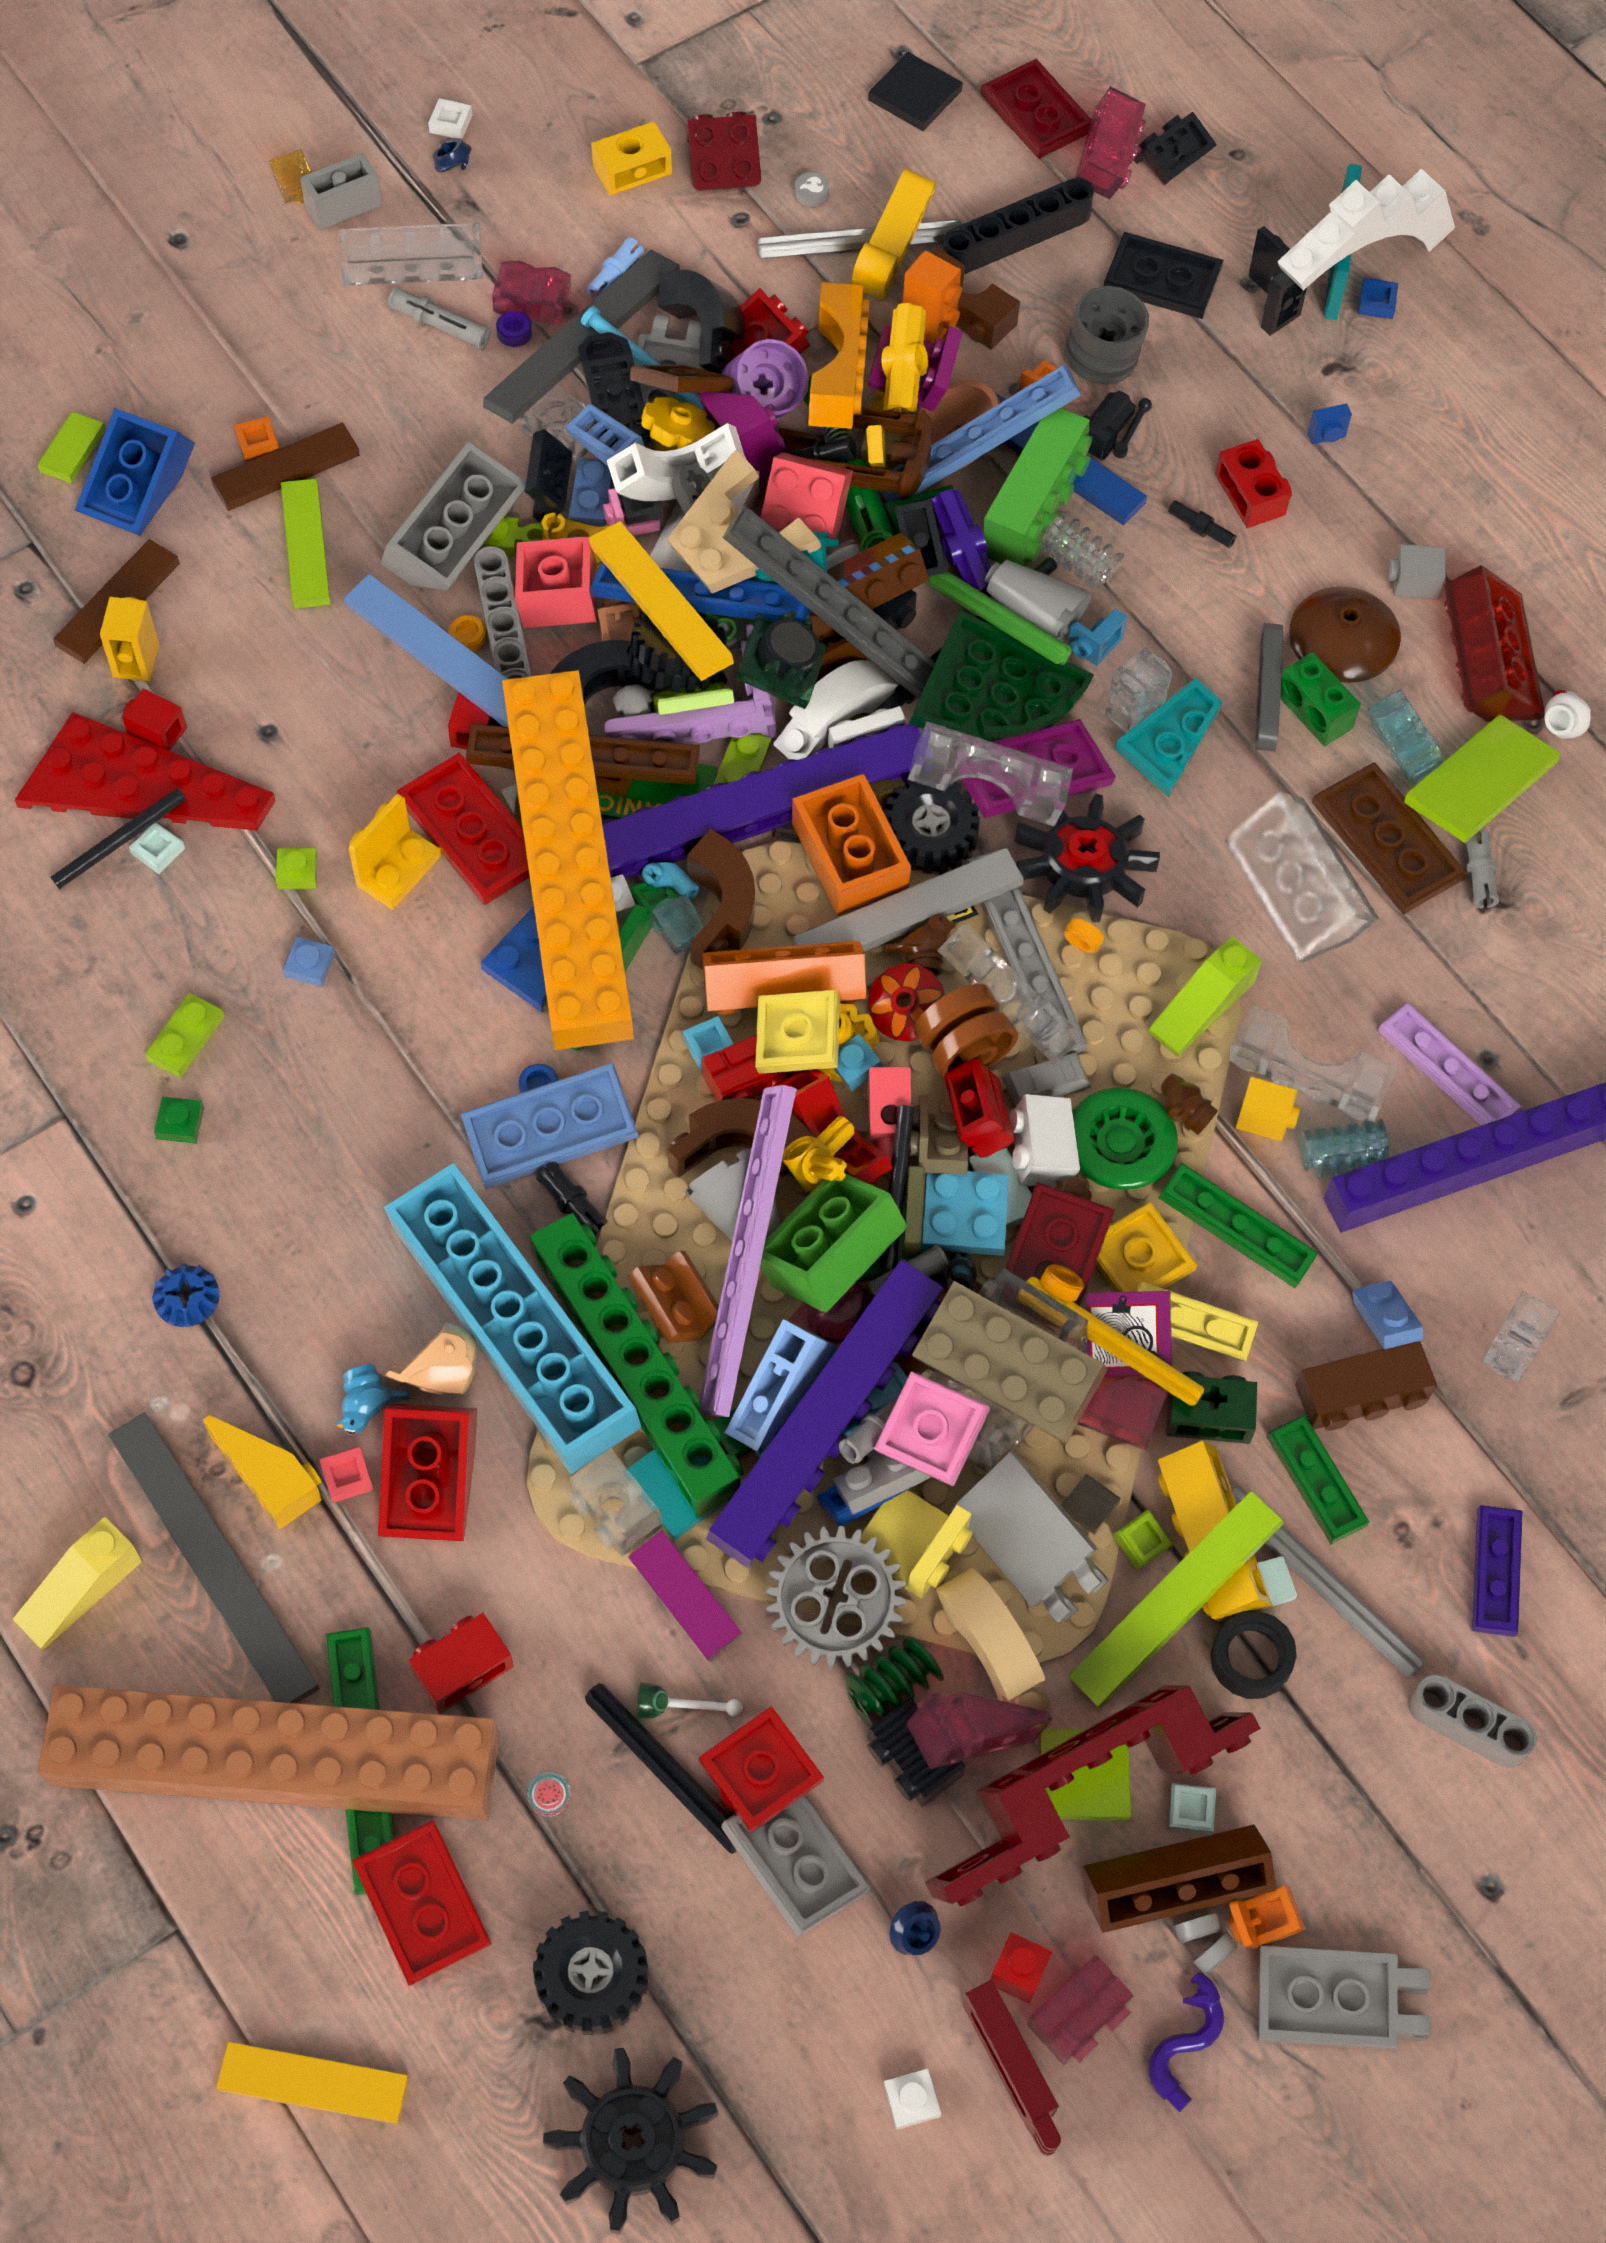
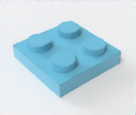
[921,1171,1009,1256]

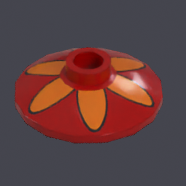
[867,963,945,1042]

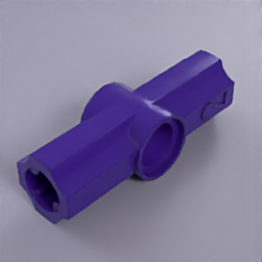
[931,489,991,597]

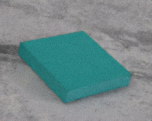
[623,1425,731,1541]

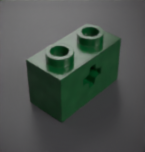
[1166,1371,1257,1444]

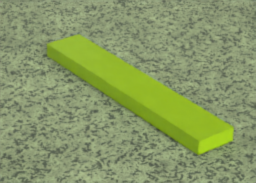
[1068,1490,1284,1709]

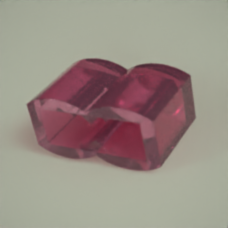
[492,261,571,324]

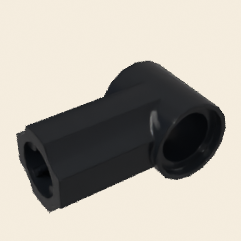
[1083,390,1136,461]

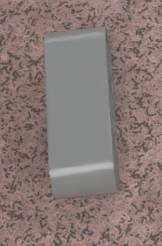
[1409,1675,1537,1768]

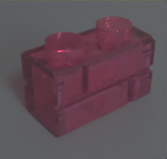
[1027,1955,1134,2065]

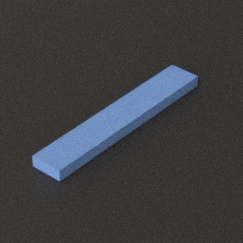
[882,364,1081,503]
[344,573,508,727]

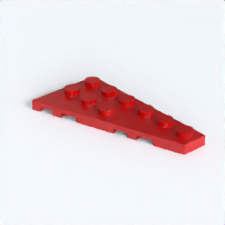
[15,712,276,831]

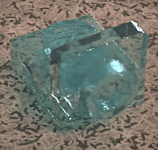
[651,894,706,955]

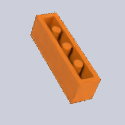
[702,941,866,1014]

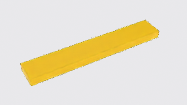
[588,521,734,681]

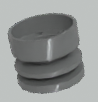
[1065,286,1149,385]

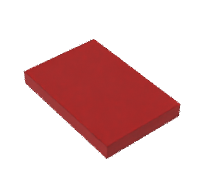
[352,1820,492,1986]

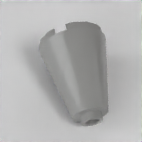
[985,560,1092,643]
[685,1148,782,1241]

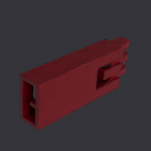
[962,1979,1061,2156]

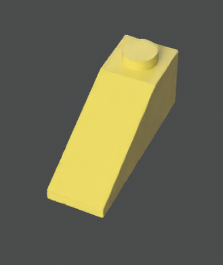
[13,1517,142,1651]

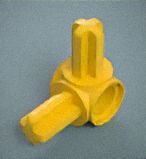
[782,1116,855,1191]

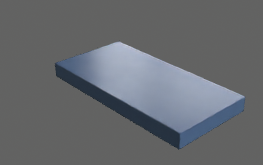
[460,1062,639,1189]

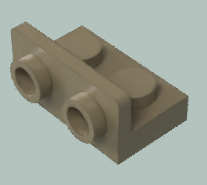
[910,1095,968,1175]

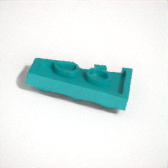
[1115,678,1223,797]

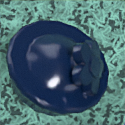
[433,138,472,172]
[889,1901,941,1955]

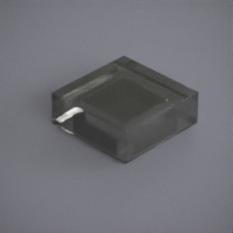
[1062,1473,1121,1535]

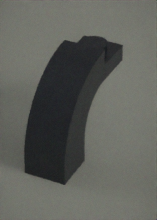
[658,270,745,374]
[550,640,663,706]

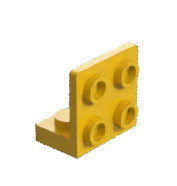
[349,794,441,910]

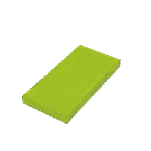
[1404,714,1560,843]

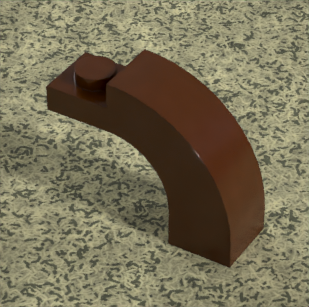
[687,828,755,969]
[668,1098,815,1178]

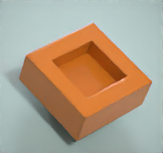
[234,416,279,461]

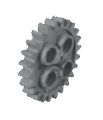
[766,1526,907,1669]

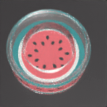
[526,1770,571,1818]

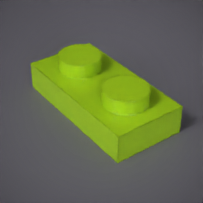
[714,733,772,784]
[145,993,225,1078]

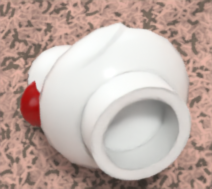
[1544,690,1591,739]

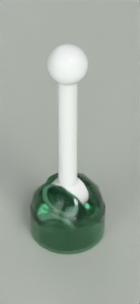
[637,1682,743,1719]

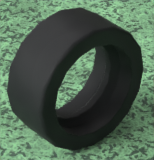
[1210,1611,1297,1699]

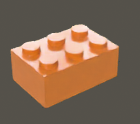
[792,774,911,916]

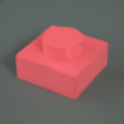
[319,1447,373,1503]

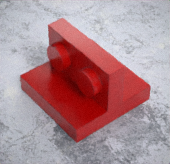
[699,1706,824,1833]

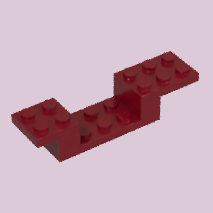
[925,1685,1261,1906]

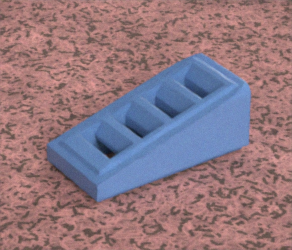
[565,403,645,467]

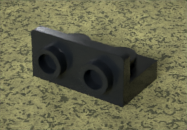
[1133,112,1217,185]
[525,429,573,522]

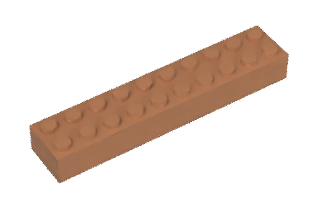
[37,1685,500,1821]

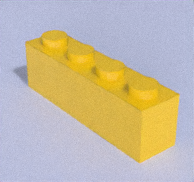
[1158,1440,1273,1623]

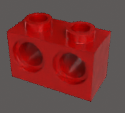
[1215,439,1292,528]

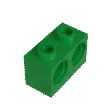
[1280,652,1361,747]

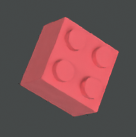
[761,452,853,549]
[515,536,597,628]

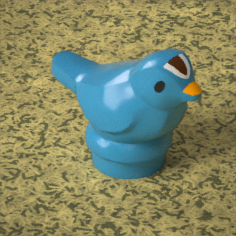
[336,1364,410,1435]

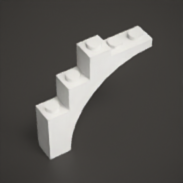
[1278,169,1455,290]

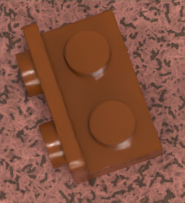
[627,1251,719,1343]

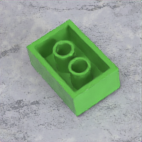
[760,1174,908,1313]

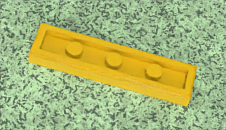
[216,2042,409,2125]

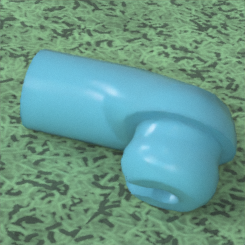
[642,862,700,901]

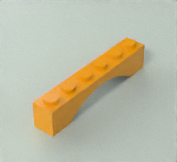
[808,282,870,429]

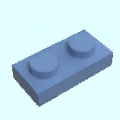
[568,458,613,527]
[1352,1281,1423,1350]

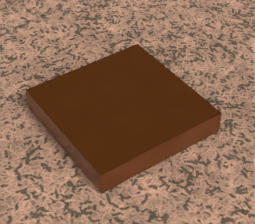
[630,365,733,393]

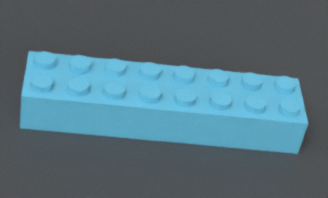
[384,1163,641,1475]

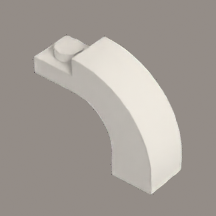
[607,423,746,501]
[773,660,898,760]

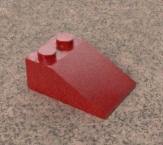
[378,1404,477,1541]

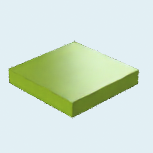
[650,682,734,715]
[1039,1729,1131,1821]

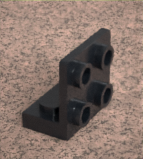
[1249,226,1307,336]

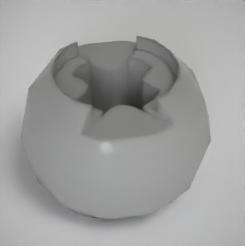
[612,685,654,718]

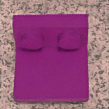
[867,325,963,412]

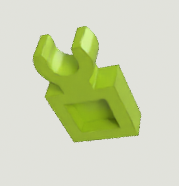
[478,517,543,557]

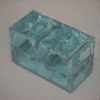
[1368,689,1443,784]

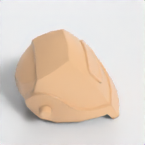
[384,1323,478,1395]

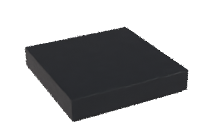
[868,52,963,131]

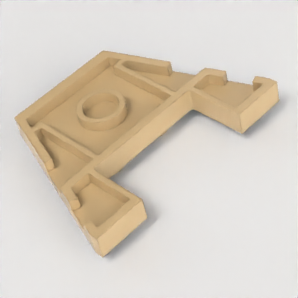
[667,450,822,593]

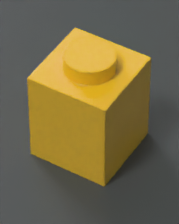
[1235,1077,1301,1142]

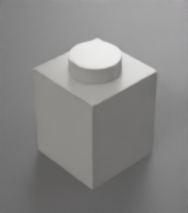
[1388,544,1445,599]

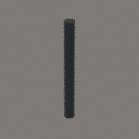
[50,788,186,890]
[880,1105,914,1271]

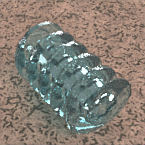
[1299,1118,1389,1179]

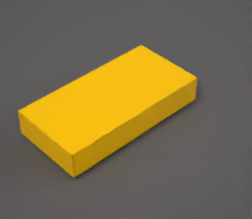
[867,425,887,469]

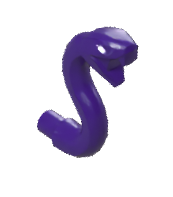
[1148,1972,1224,2112]

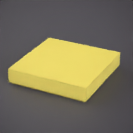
[755,989,840,1074]

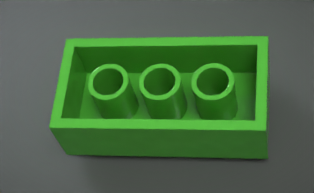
[984,408,1092,567]

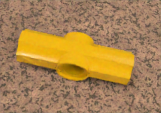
[882,303,928,414]

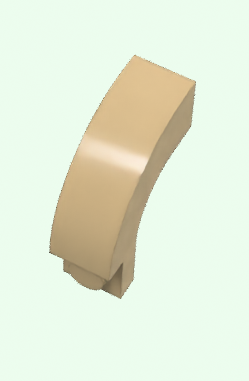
[936,1567,1051,1727]

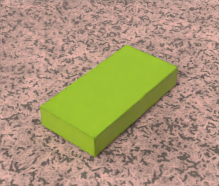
[37,411,106,484]

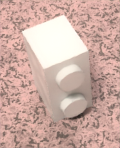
[1009,1094,1080,1188]

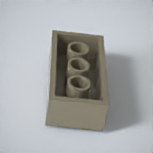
[912,1281,1108,1444]

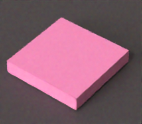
[874,1371,990,1486]

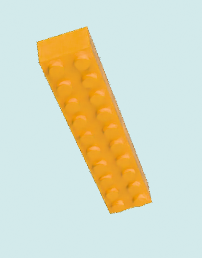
[502,670,634,1050]

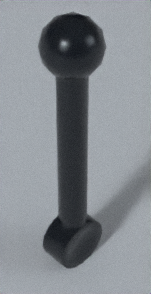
[1113,398,1152,458]

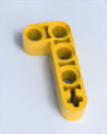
[851,168,937,301]

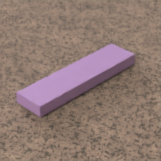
[1378,1002,1524,1125]

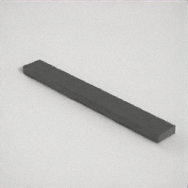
[483,250,680,424]
[722,505,935,699]
[108,1412,320,1703]

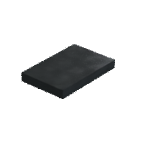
[1103,232,1224,319]

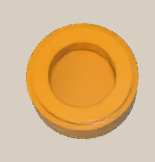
[449,615,487,652]
[1064,918,1105,953]
[1040,1264,1084,1302]

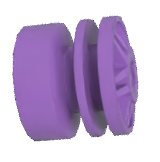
[718,339,809,421]

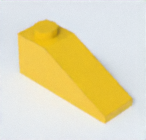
[203,1415,322,1530]

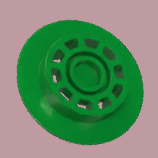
[1072,1087,1178,1190]

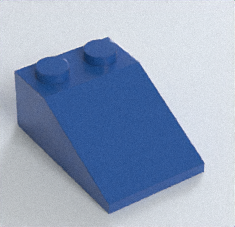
[75,408,195,536]

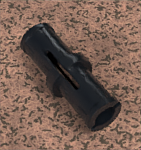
[536,1162,608,1235]

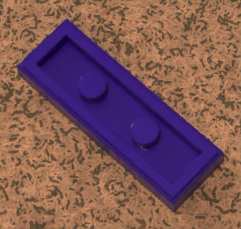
[1472,1505,1523,1637]

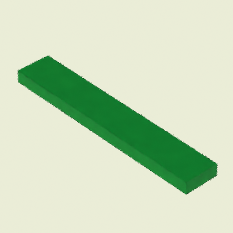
[326,1627,395,1895]

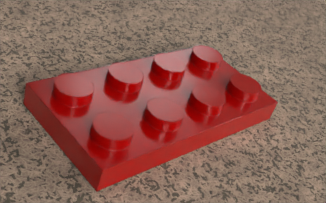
[396,752,530,905]

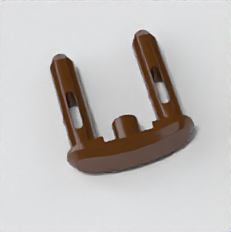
[810,407,932,500]

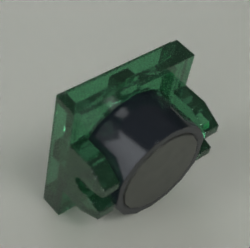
[735,610,827,709]

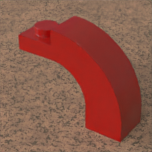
[778,1069,893,1185]

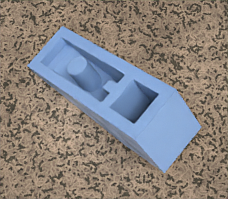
[725,1319,838,1453]

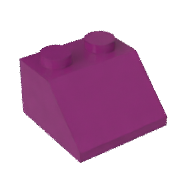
[699,392,786,481]

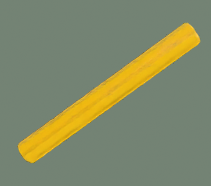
[1021,1277,1204,1406]

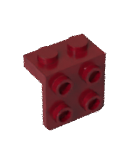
[685,112,761,191]

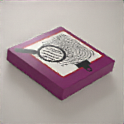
[1086,1291,1173,1377]

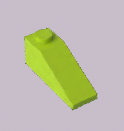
[1148,936,1262,1057]

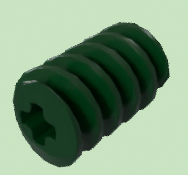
[844,1636,944,1727]

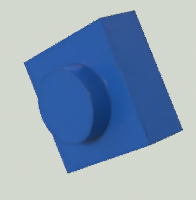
[1358,278,1398,319]
[1307,403,1352,444]

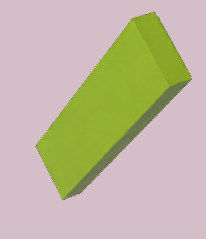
[281,478,331,609]

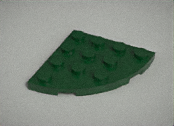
[909,610,1094,742]

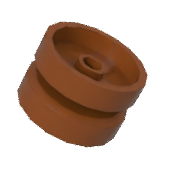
[914,983,1018,1079]

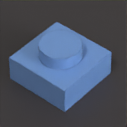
[283,937,335,987]

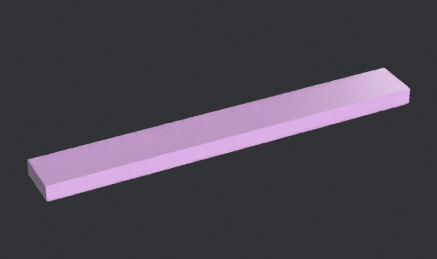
[697,1085,796,1417]

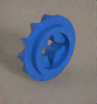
[152,1263,220,1327]

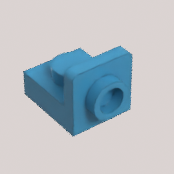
[1068,609,1127,666]

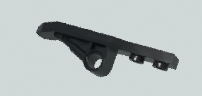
[578,332,663,525]

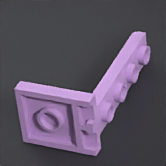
[605,623,777,743]

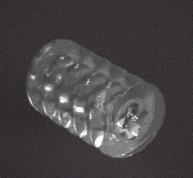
[1041,512,1125,589]

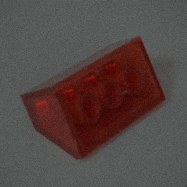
[1444,565,1545,722]

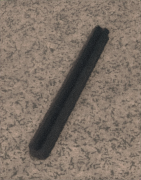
[585,1683,737,1854]

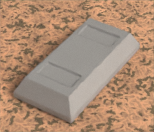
[1002,1052,1091,1107]

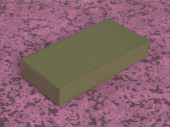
[903,1166,926,1259]

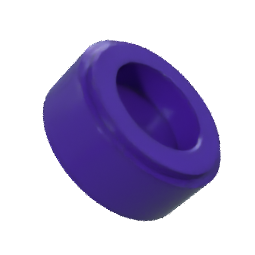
[496,311,532,347]

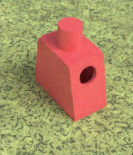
[866,1067,911,1164]

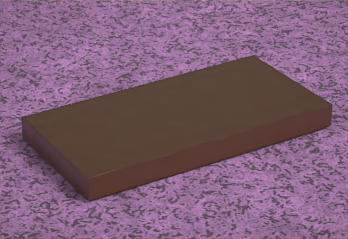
[1312,762,1467,914]

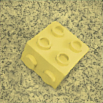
[861,1490,973,1599]

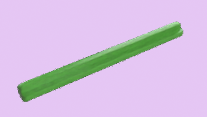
[925,571,1072,665]

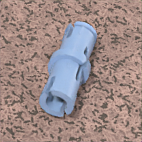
[586,237,644,300]

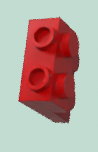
[733,288,810,387]

